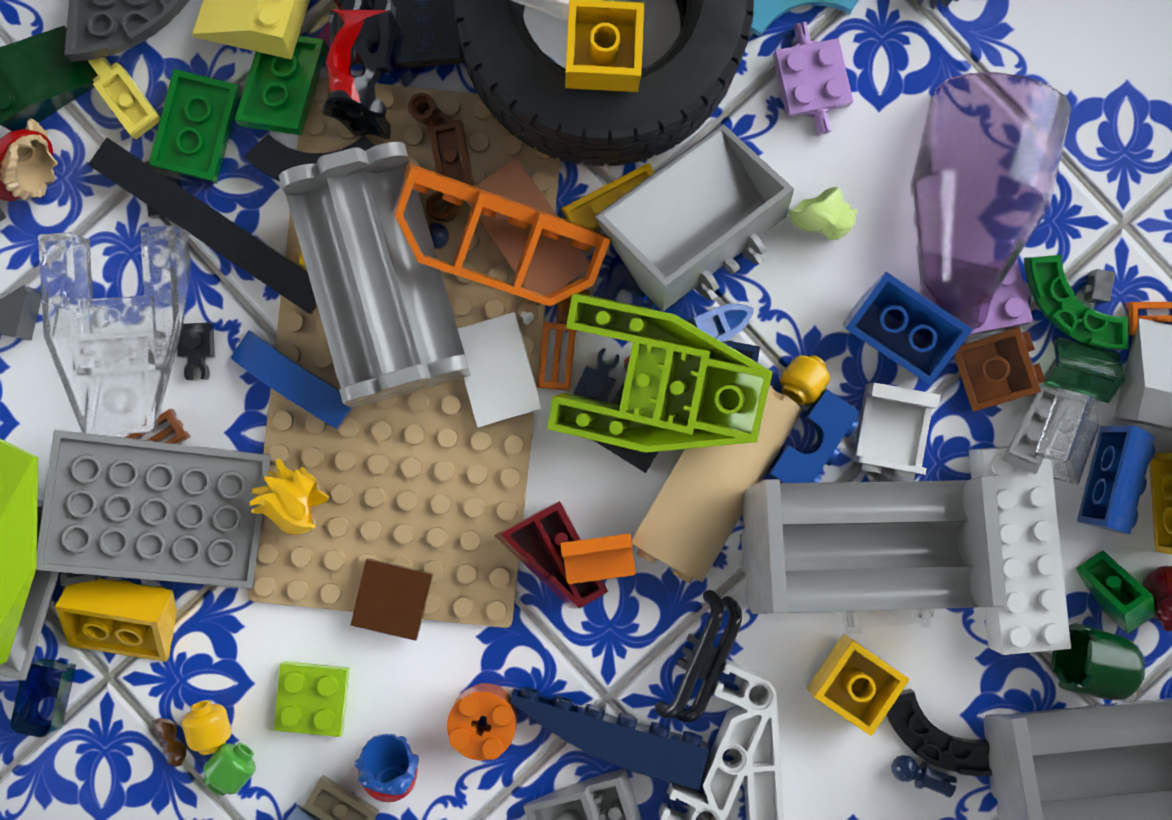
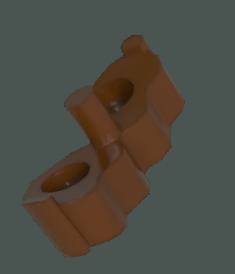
[152,718,187,768]

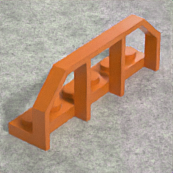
[394,162,611,306]

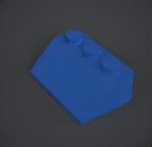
[843,271,973,386]
[1076,425,1155,535]

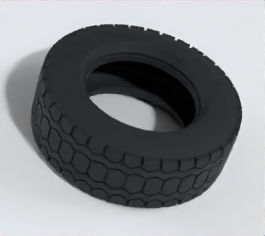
[453,0,754,167]

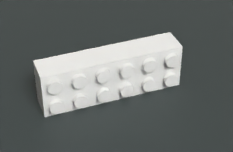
[969,446,1071,655]

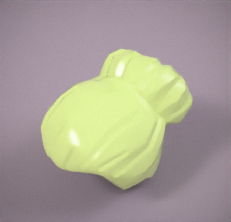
[788,187,857,240]

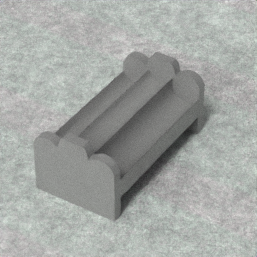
[279,142,470,409]
[741,476,1007,614]
[984,698,1172,820]

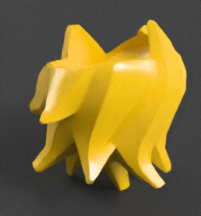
[249,459,329,535]

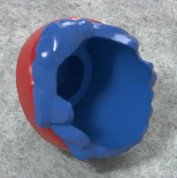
[354,734,419,803]

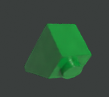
[1076,550,1155,634]

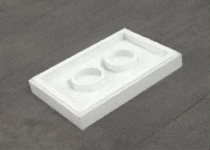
[458,312,543,428]

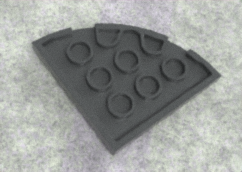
[64,0,189,62]

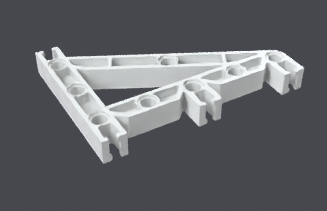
[658,659,784,820]

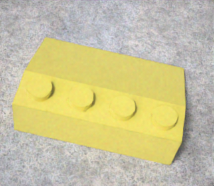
[192,0,310,59]

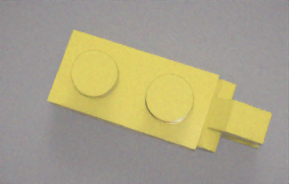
[88,57,161,140]

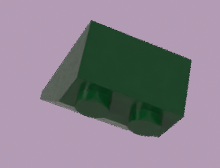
[0,26,98,131]

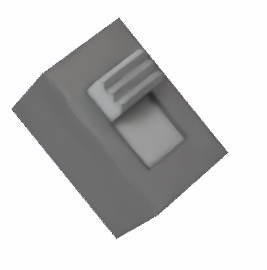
[1081,269,1115,304]

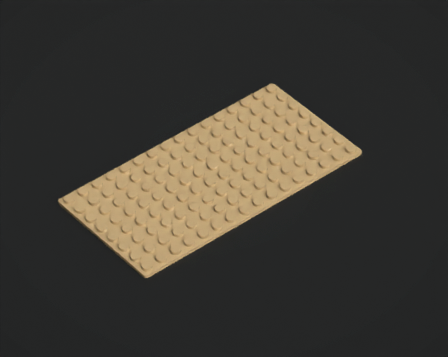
[248,78,561,628]

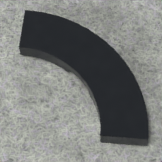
[244,134,375,182]
[886,689,992,776]

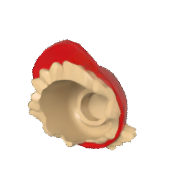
[0,118,58,202]

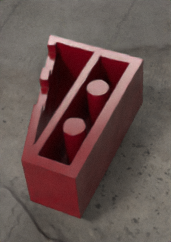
[494,501,609,609]

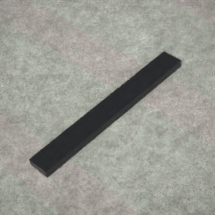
[88,137,317,315]

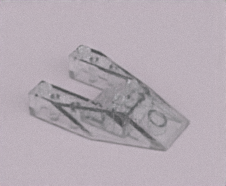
[38,225,190,435]

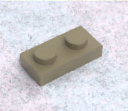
[303,775,380,820]

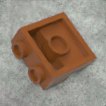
[954,326,1046,412]

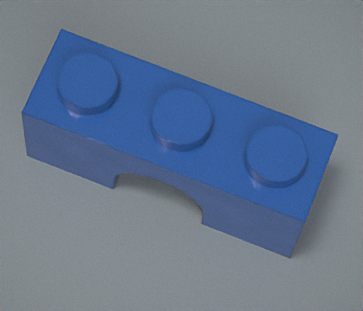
[767,389,860,483]

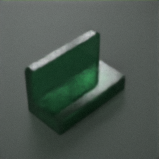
[1044,337,1126,403]

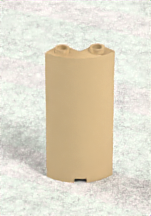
[632,385,803,584]

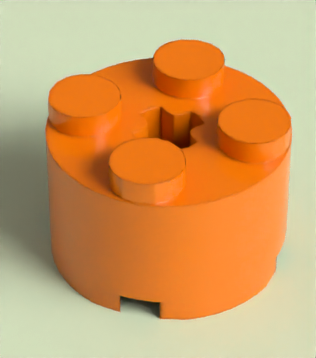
[447,683,518,761]

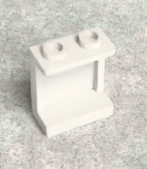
[852,382,941,480]

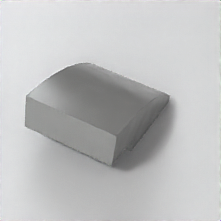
[523,769,642,820]

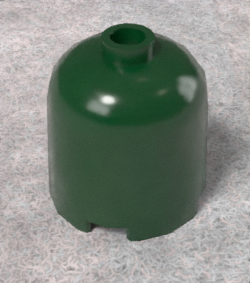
[1051,623,1145,701]

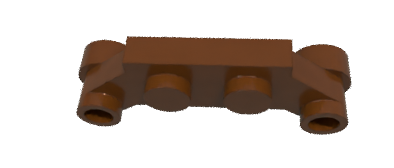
[408,93,475,222]

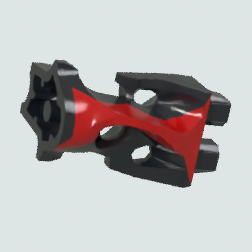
[321,0,403,139]

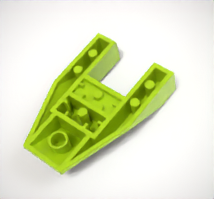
[547,294,773,453]

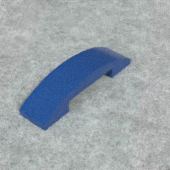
[231,330,352,429]

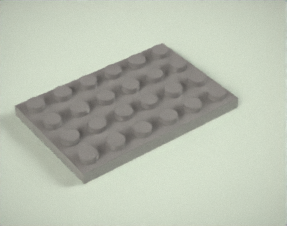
[36,430,271,588]

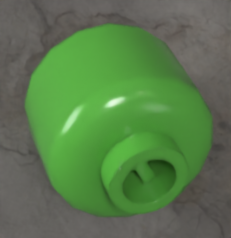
[203,743,256,796]

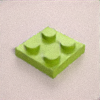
[273,661,350,737]

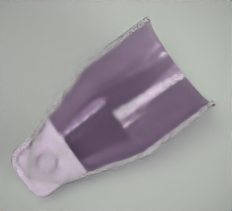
[910,72,1072,331]

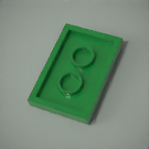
[234,36,328,136]
[148,69,242,184]

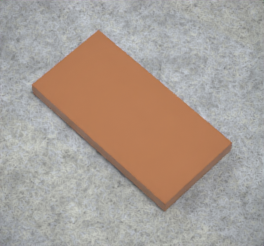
[466,157,590,306]

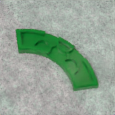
[1023,255,1129,350]

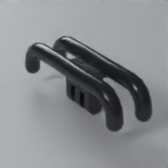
[655,590,742,723]

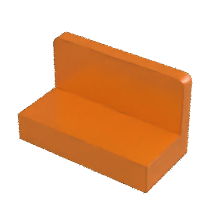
[560,533,636,584]

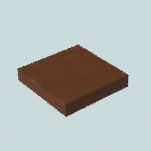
[350,558,433,641]

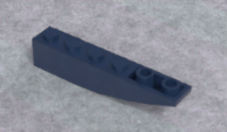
[510,686,709,790]

